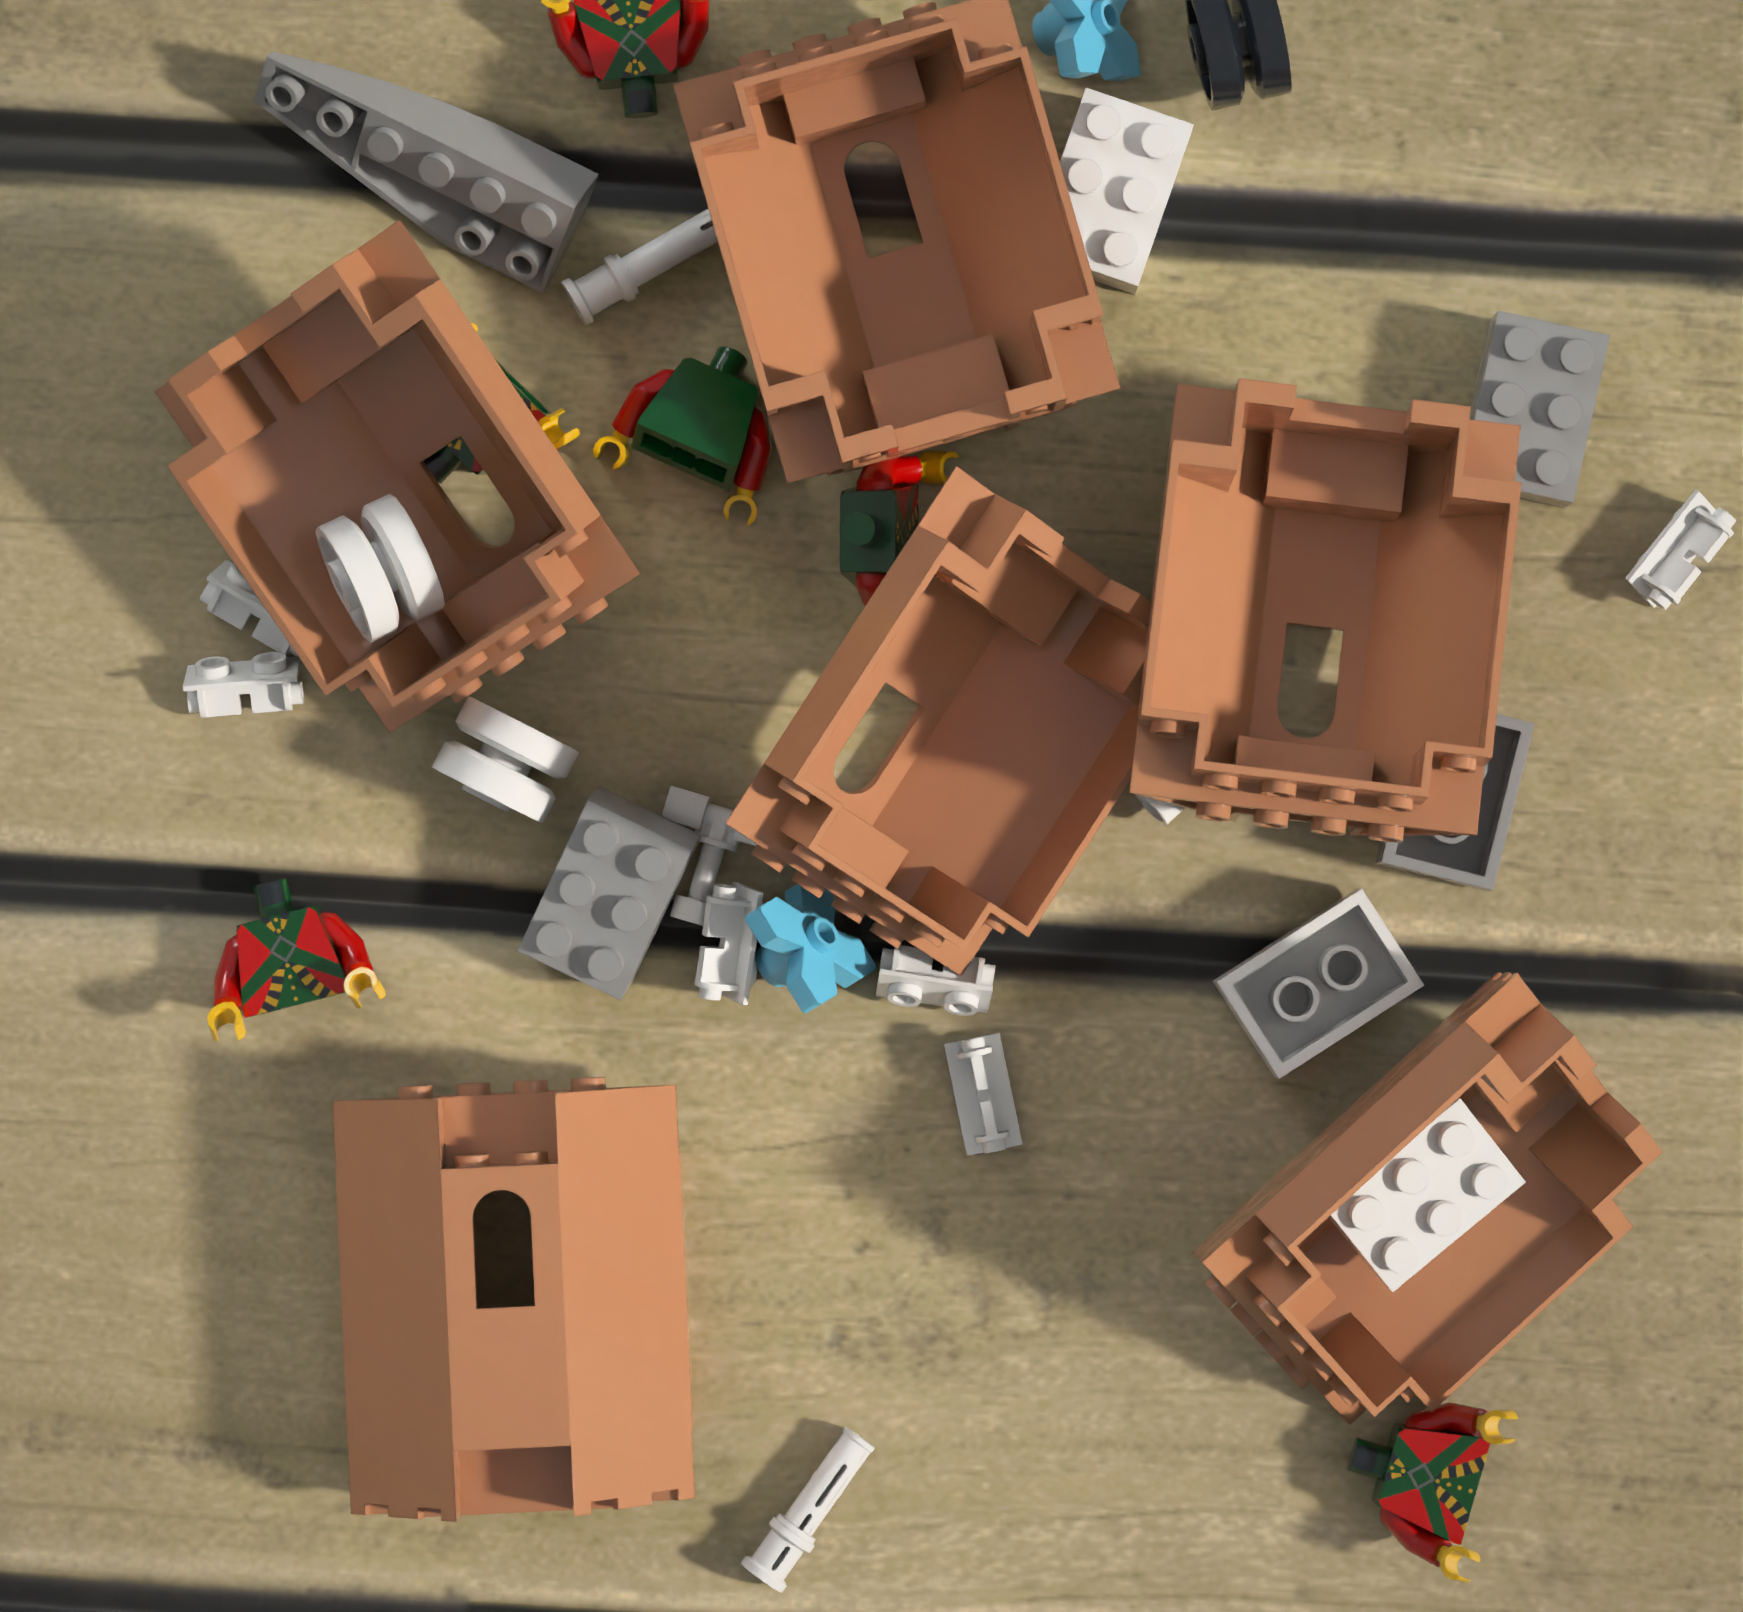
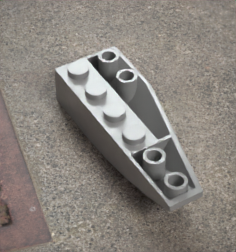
[254,51,599,293]

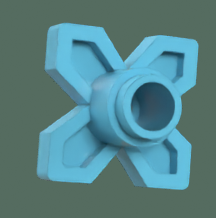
[1032,0,1141,81]
[745,884,876,1013]

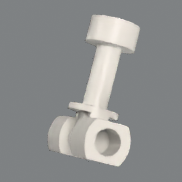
[662,786,757,926]

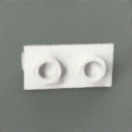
[1625,489,1736,611]
[200,559,298,657]
[183,652,304,718]
[694,882,764,1005]
[875,945,995,1016]
[944,1033,1022,1156]

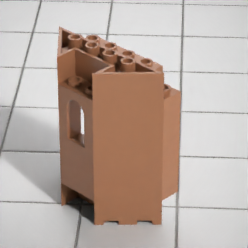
[673,0,1120,483]
[154,219,640,733]
[1129,378,1522,843]
[726,466,1151,976]
[1192,972,1662,1425]
[332,1077,695,1522]

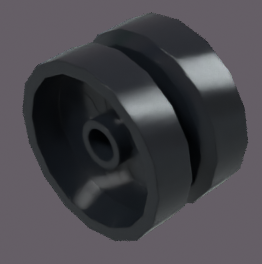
[1185,0,1292,111]

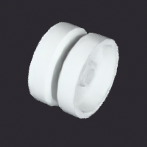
[315,494,445,643]
[432,696,579,823]

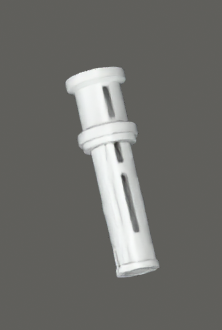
[561,207,718,326]
[741,1427,875,1593]

